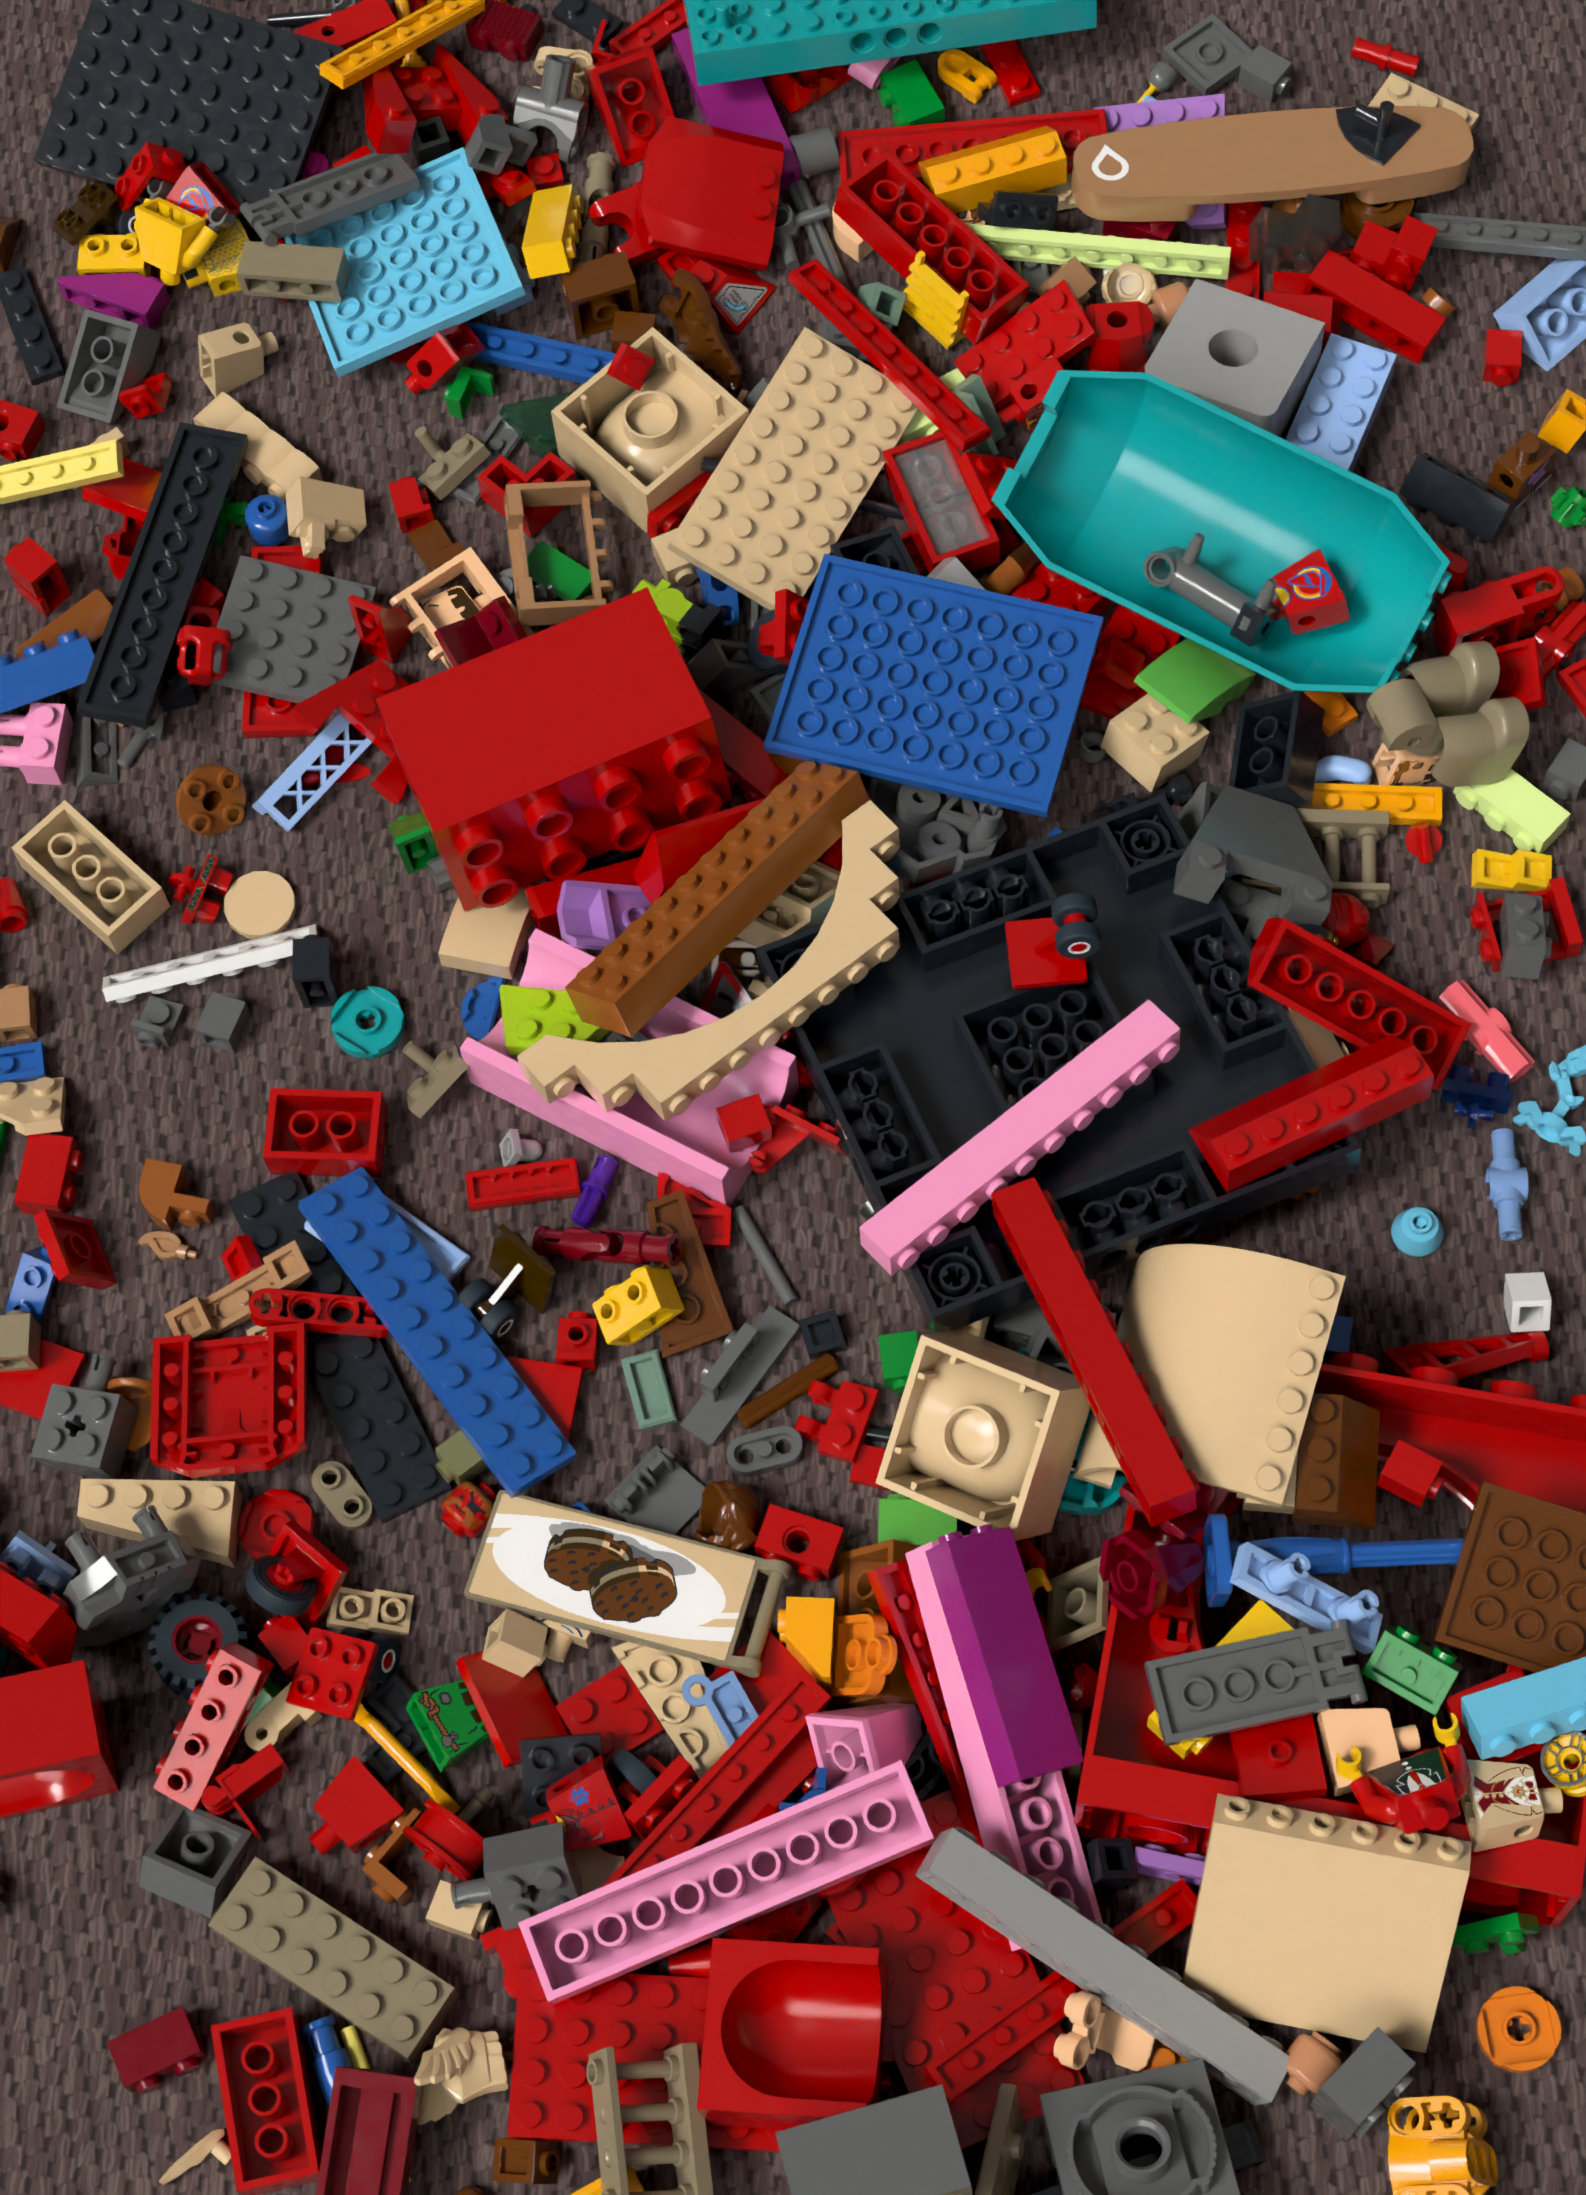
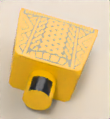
[182,218,250,297]

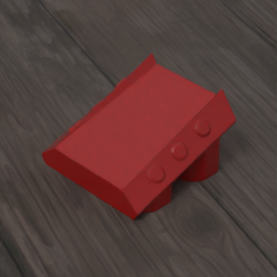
[761,65,852,114]

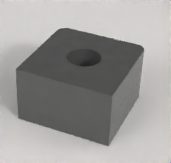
[775,2084,973,2195]

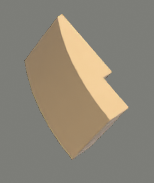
[737,860,840,947]
[438,884,534,980]

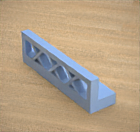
[252,714,372,832]

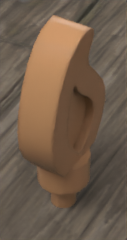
[138,1231,198,1261]

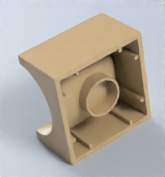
[551,327,749,533]
[876,1330,1090,1541]

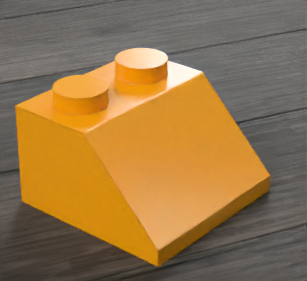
[777,1596,837,1695]

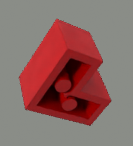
[1349,215,1438,294]
[477,452,577,538]

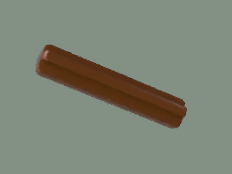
[736,1353,839,1429]

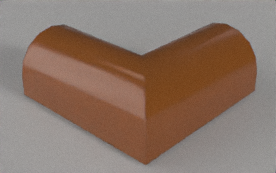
[981,542,1042,596]

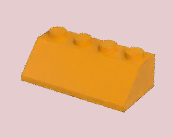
[918,126,1067,214]

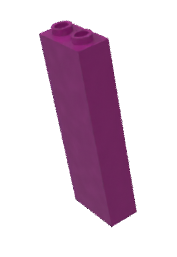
[671,28,801,191]
[925,1524,1084,1788]

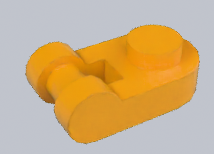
[937,49,998,104]

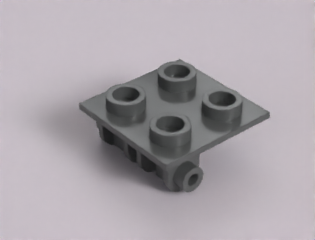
[604,1445,705,1535]

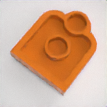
[830,1614,897,1698]

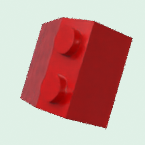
[583,45,675,167]

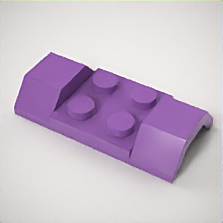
[557,880,651,950]

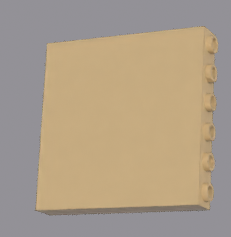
[1182,1793,1471,2053]

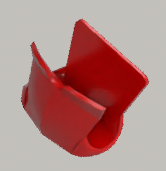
[1085,301,1154,373]

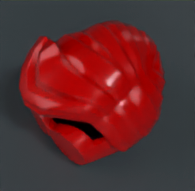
[1320,892,1370,950]

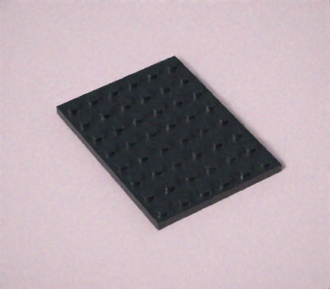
[34,0,345,232]

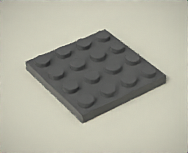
[213,555,377,713]

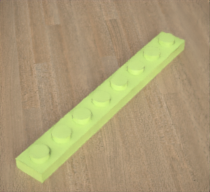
[964,223,1231,280]

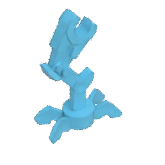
[1513,1045,1586,1156]

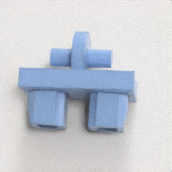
[0,1530,77,1597]

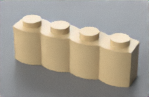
[193,392,323,501]

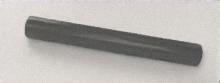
[732,1205,798,1306]

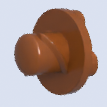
[176,764,246,835]

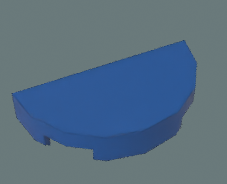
[461,977,507,1041]

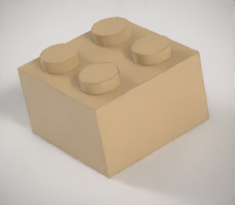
[1100,693,1210,792]

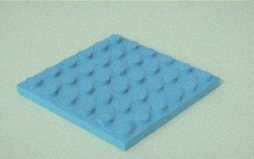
[284,147,526,377]

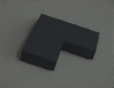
[361,1673,428,1785]

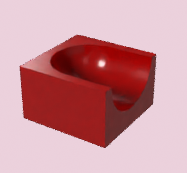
[0,1660,119,1820]
[697,1938,889,2130]

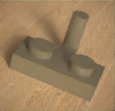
[415,426,491,501]
[402,1041,470,1119]

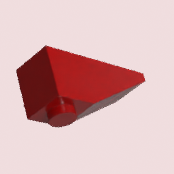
[348,594,413,664]

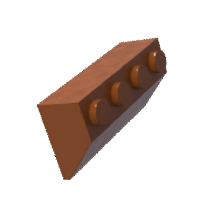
[835,1539,919,1708]

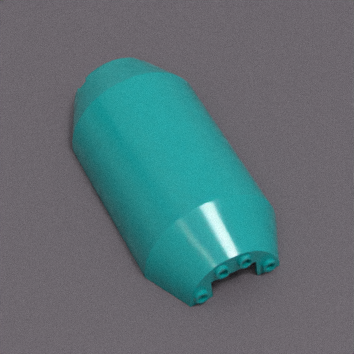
[992,370,1453,693]

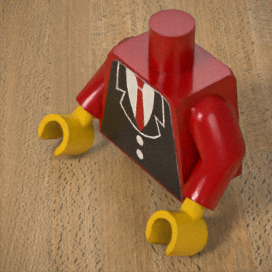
[1336,1713,1472,1834]

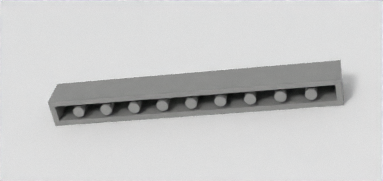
[915,1827,1290,2106]

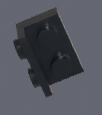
[976,190,1059,230]

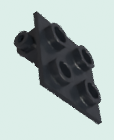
[520,1733,602,1818]

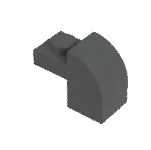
[465,114,538,175]

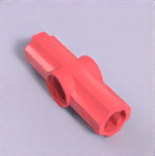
[1437,980,1535,1084]

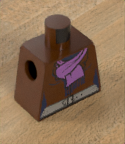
[1488,432,1556,513]

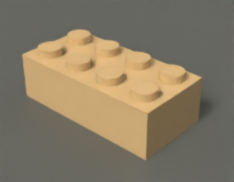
[11,800,170,955]

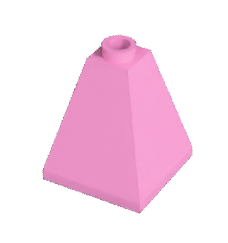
[805,1703,923,1791]

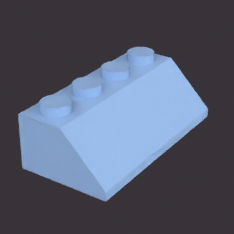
[1493,258,1586,371]

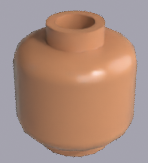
[1147,282,1191,331]
[1284,2031,1342,2097]

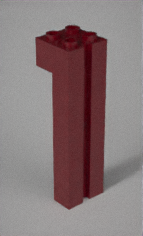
[316,2065,423,2195]

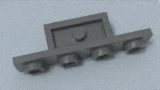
[680,1305,799,1446]

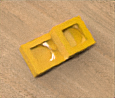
[1471,849,1552,892]

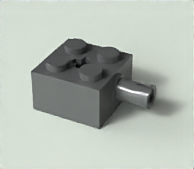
[30,1354,139,1479]
[451,1822,582,1931]

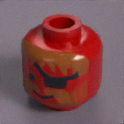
[440,1481,497,1539]

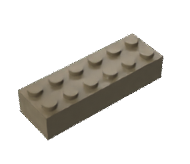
[208,1856,460,2065]

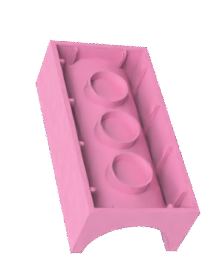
[460,928,799,1207]

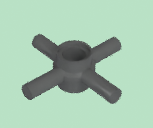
[773,192,832,270]

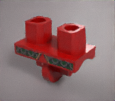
[168,854,233,925]

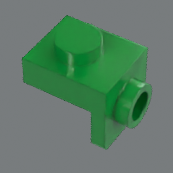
[444,365,496,419]

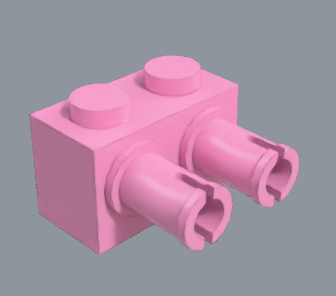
[0,702,74,785]

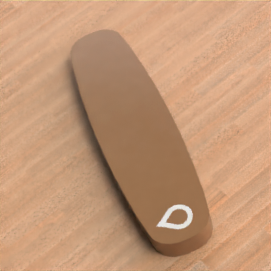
[1071,106,1474,222]

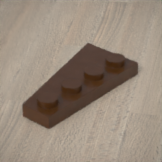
[647,1190,734,1359]

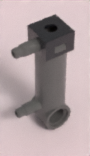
[1143,533,1281,647]

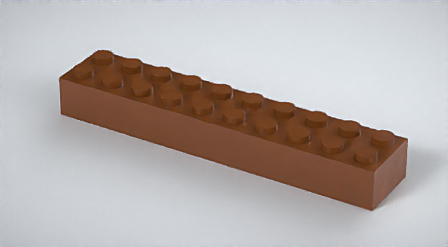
[565,761,870,1038]

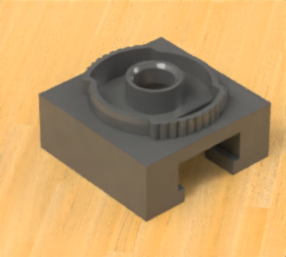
[1039,2058,1240,2195]

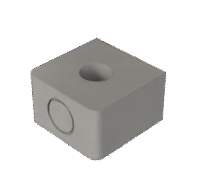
[1144,278,1325,439]

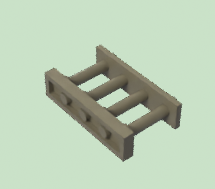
[1241,808,1390,909]
[586,2043,713,2195]

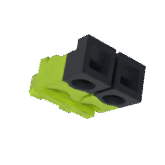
[632,579,727,659]

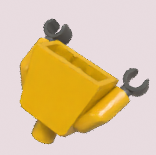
[134,178,235,286]

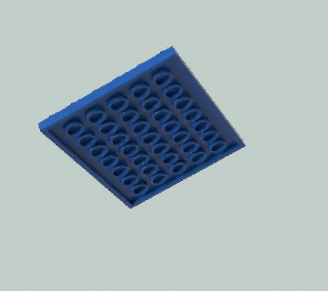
[763,554,1104,818]

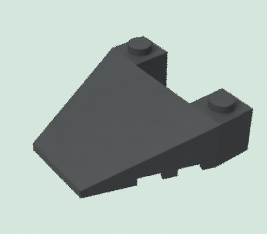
[1173,785,1333,926]

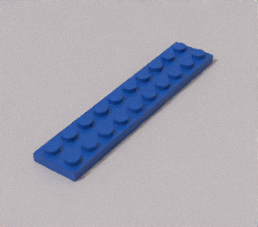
[298,1166,577,1499]

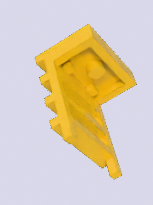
[903,250,970,350]

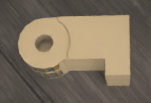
[244,1682,323,1753]

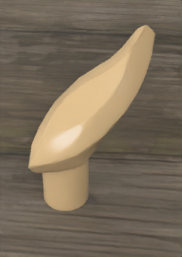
[159,2129,232,2185]

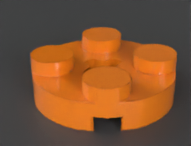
[1476,1986,1561,2073]

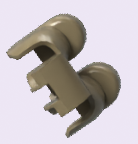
[1366,641,1529,787]

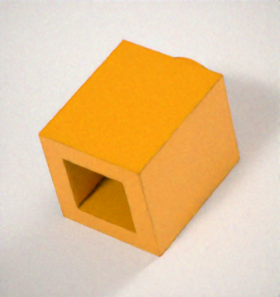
[1537,389,1586,454]

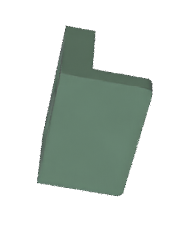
[950,374,1006,456]

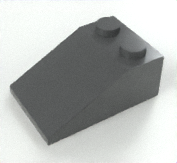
[56,309,162,425]

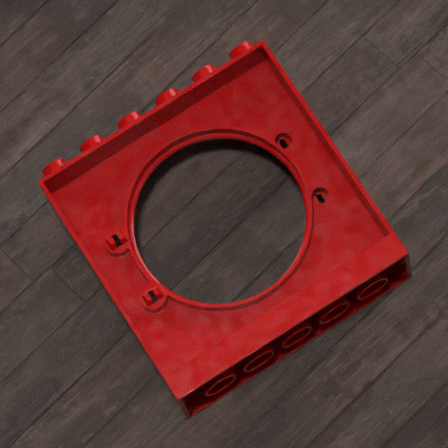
[1074,1352,1586,1928]

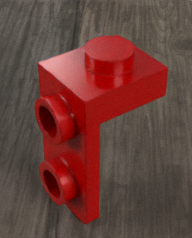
[115,142,186,212]

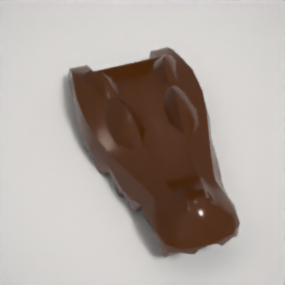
[659,268,744,392]

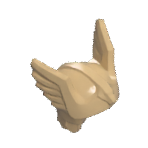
[414,2027,508,2125]

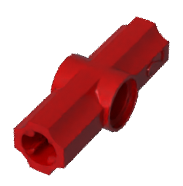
[1534,600,1586,681]

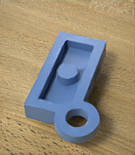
[682,1670,758,1748]

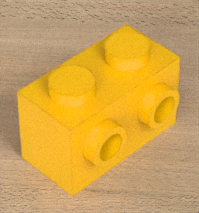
[77,233,151,277]
[592,1265,685,1346]

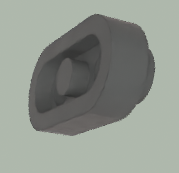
[726,1425,803,1477]

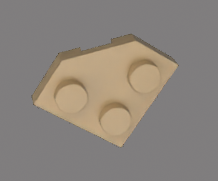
[0,1077,66,1136]

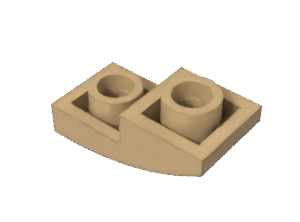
[326,1586,414,1635]

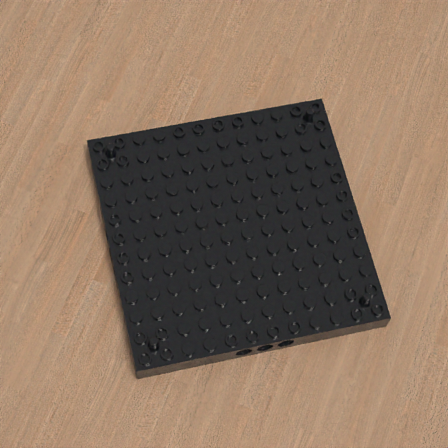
[756,794,1362,1333]

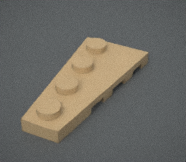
[611,1642,729,1780]

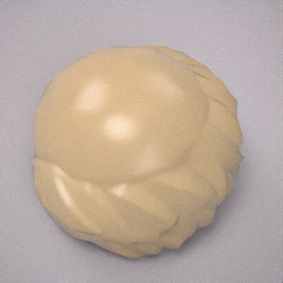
[1101,263,1158,305]

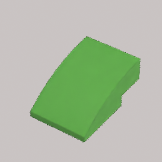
[1134,639,1256,724]

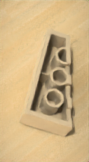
[77,1479,242,1568]

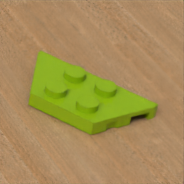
[499,985,610,1056]

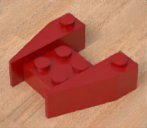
[363,45,509,154]

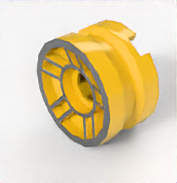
[1540,1731,1586,1797]

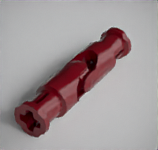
[533,1225,683,1266]

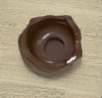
[695,1480,759,1553]

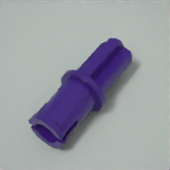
[571,1155,620,1228]

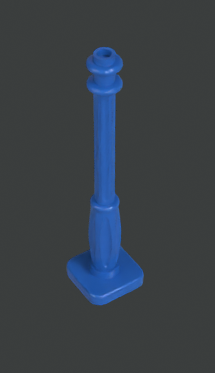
[1202,1514,1464,1608]

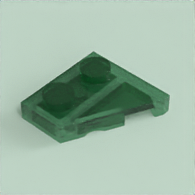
[499,392,573,459]

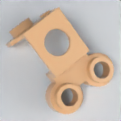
[1054,1991,1155,2072]

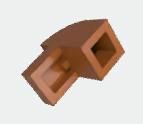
[138,1158,216,1232]

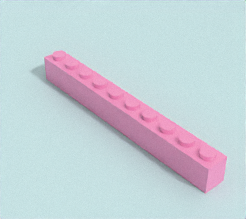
[859,1000,1180,1276]

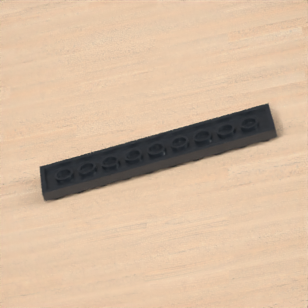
[76,422,249,729]
[228,1172,452,1524]

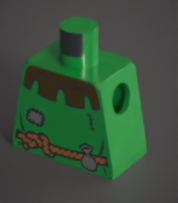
[406,1680,490,1773]

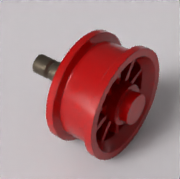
[402,1785,496,1881]

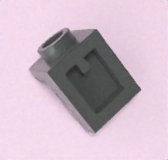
[130,995,185,1049]

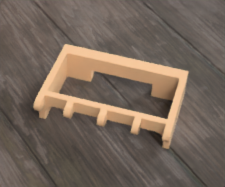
[389,547,535,667]

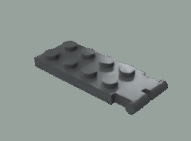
[240,152,420,246]
[1144,1619,1368,1747]

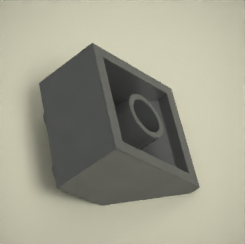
[139,1803,252,1918]

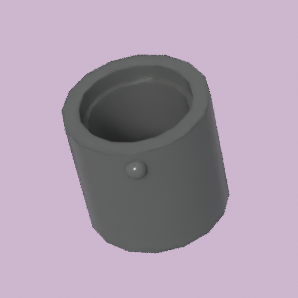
[788,126,840,180]

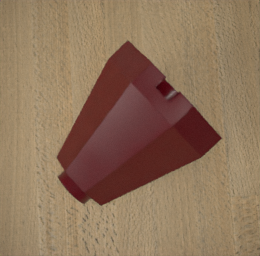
[1099,1529,1204,1620]

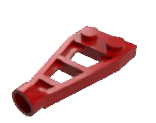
[1383,1331,1549,1379]

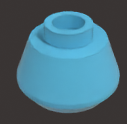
[1391,1207,1444,1257]

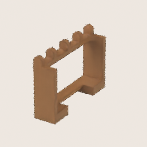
[504,480,614,626]

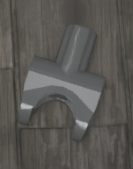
[513,54,589,163]

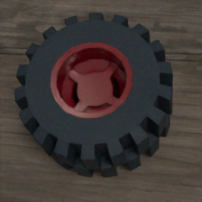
[148,1593,253,1700]

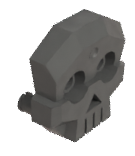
[867,777,1008,884]
[61,1505,201,1647]

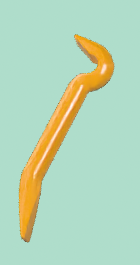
[354,1702,460,1813]

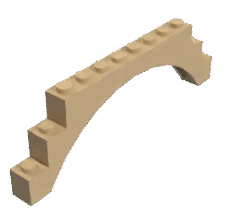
[517,800,900,1121]

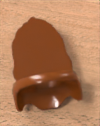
[107,1376,152,1452]

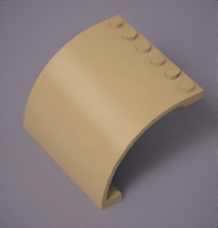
[1073,1244,1346,1508]

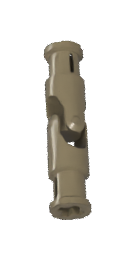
[578,152,617,263]

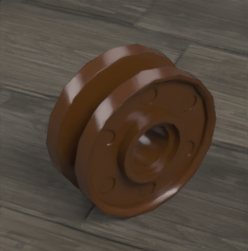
[1339,192,1414,241]

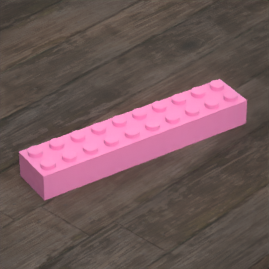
[905,1535,1103,1951]
[518,1760,935,2004]

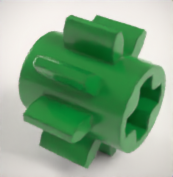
[1550,485,1586,529]

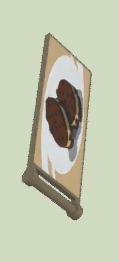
[464,1490,792,1678]

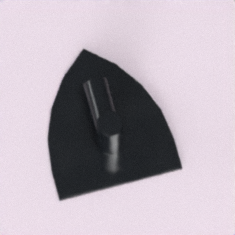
[1336,101,1420,166]

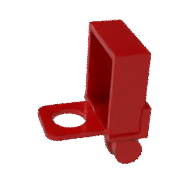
[202,1743,290,1841]

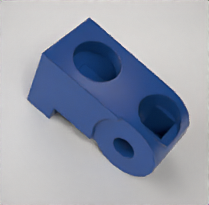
[696,566,739,627]

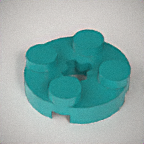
[331,986,405,1059]

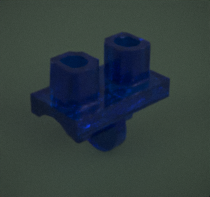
[1440,1064,1513,1129]

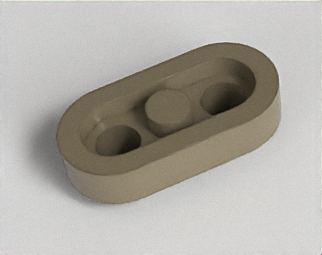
[311,1461,374,1530]

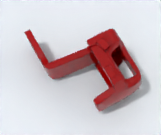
[177,605,232,686]

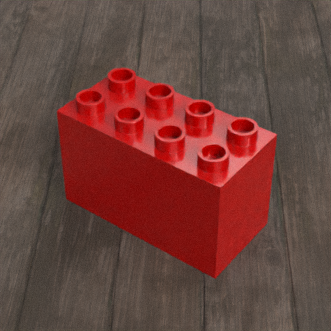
[375,588,733,912]

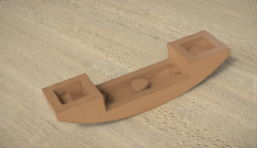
[164,1240,313,1342]

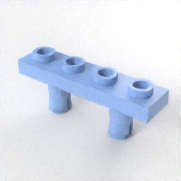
[1229,1542,1383,1655]

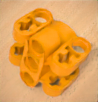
[1387,2096,1498,2195]

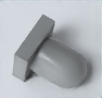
[499,1129,543,1167]

